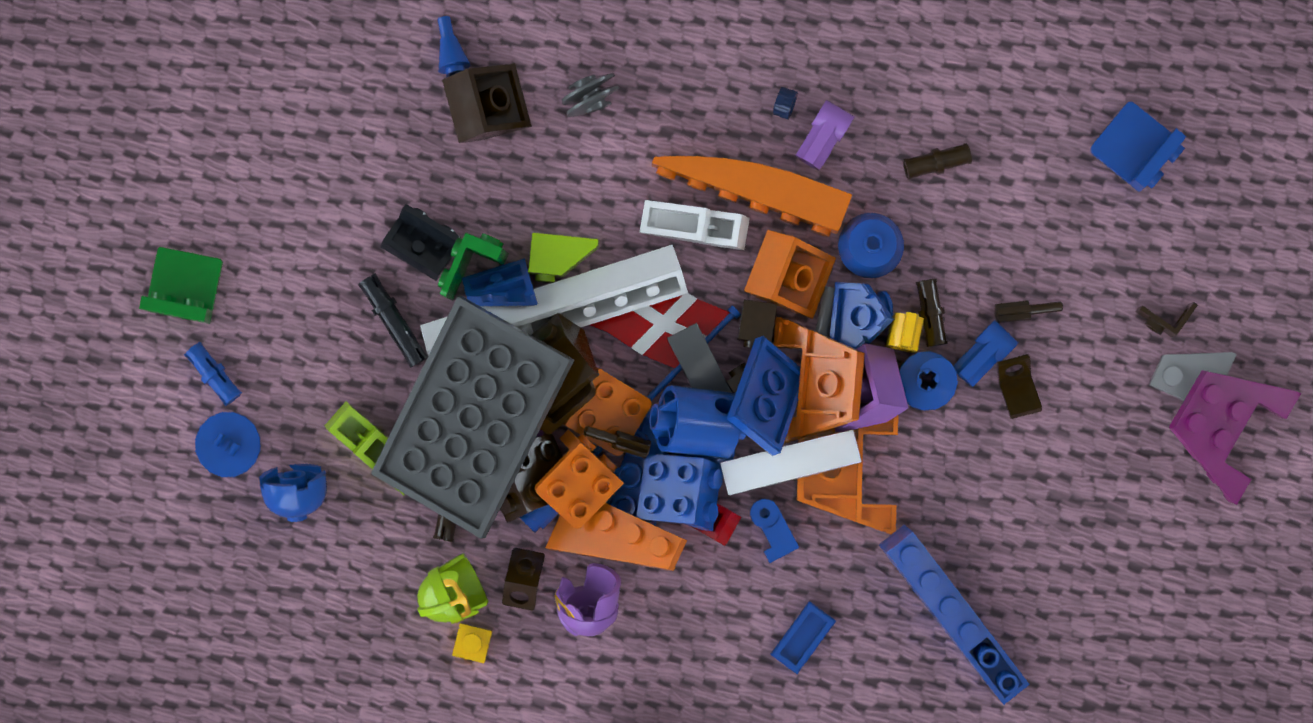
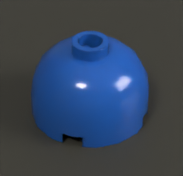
[259,464,327,522]

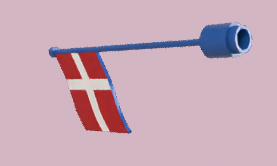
[520,293,741,533]

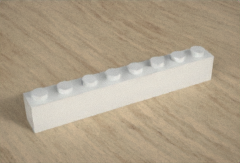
[420,245,688,356]

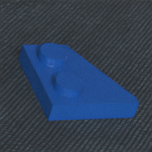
[462,258,538,306]

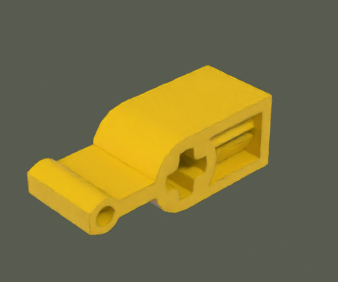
[885,312,924,353]

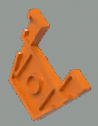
[773,317,865,444]
[796,415,898,534]

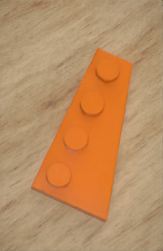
[545,503,687,571]

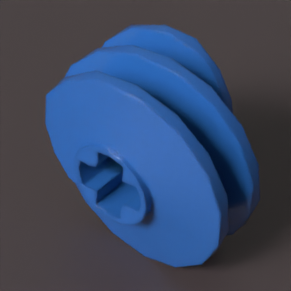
[899,351,958,411]

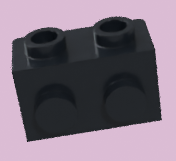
[380,204,461,281]

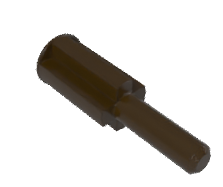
[994,300,1063,323]
[584,426,651,459]

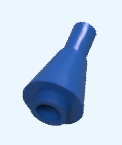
[437,16,471,77]

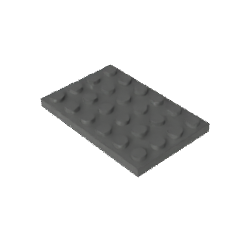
[371,296,574,539]

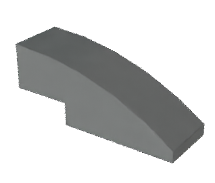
[667,323,732,393]

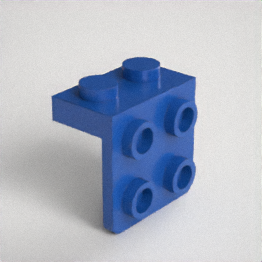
[1090,102,1187,192]
[637,454,723,531]

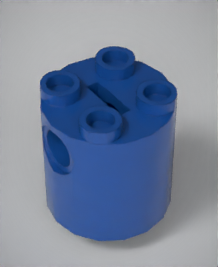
[649,385,746,459]

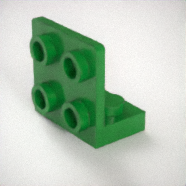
[139,247,223,324]

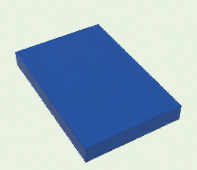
[727,336,801,456]

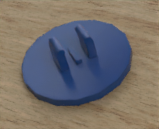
[195,412,261,477]

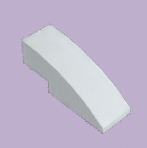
[640,200,750,250]

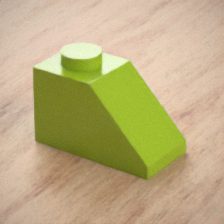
[528,233,599,283]

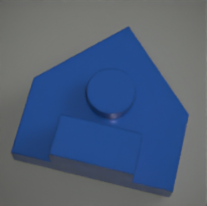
[829,282,895,349]

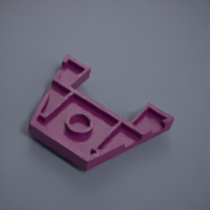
[1169,370,1301,505]

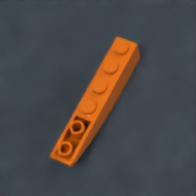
[652,156,852,237]

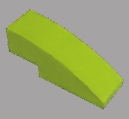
[324,401,405,496]

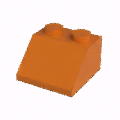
[744,230,836,319]

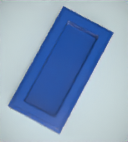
[770,601,836,674]

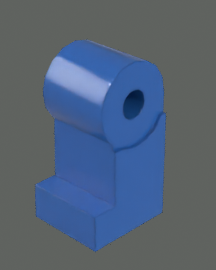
[750,499,799,564]

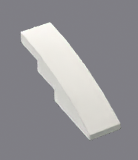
[720,430,862,495]

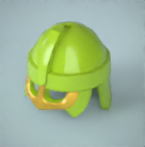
[417,553,489,624]

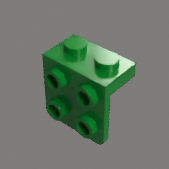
[438,233,509,301]

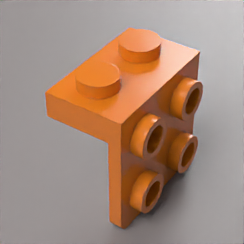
[563,367,652,456]
[535,429,624,529]

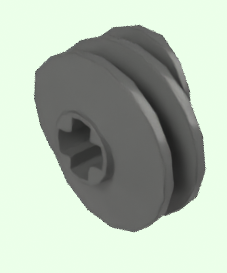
[562,73,620,117]

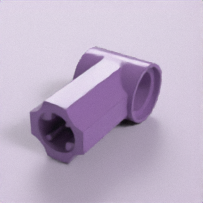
[795,100,855,171]

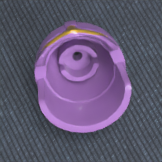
[554,563,621,637]

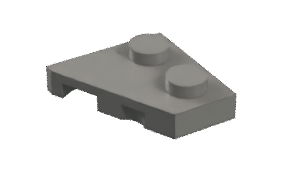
[1149,352,1237,401]

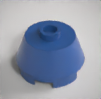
[838,213,904,278]

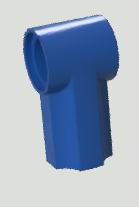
[954,320,1019,387]

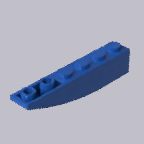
[879,524,1030,705]

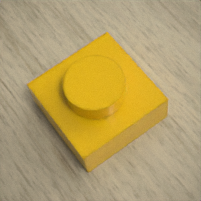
[452,623,493,663]

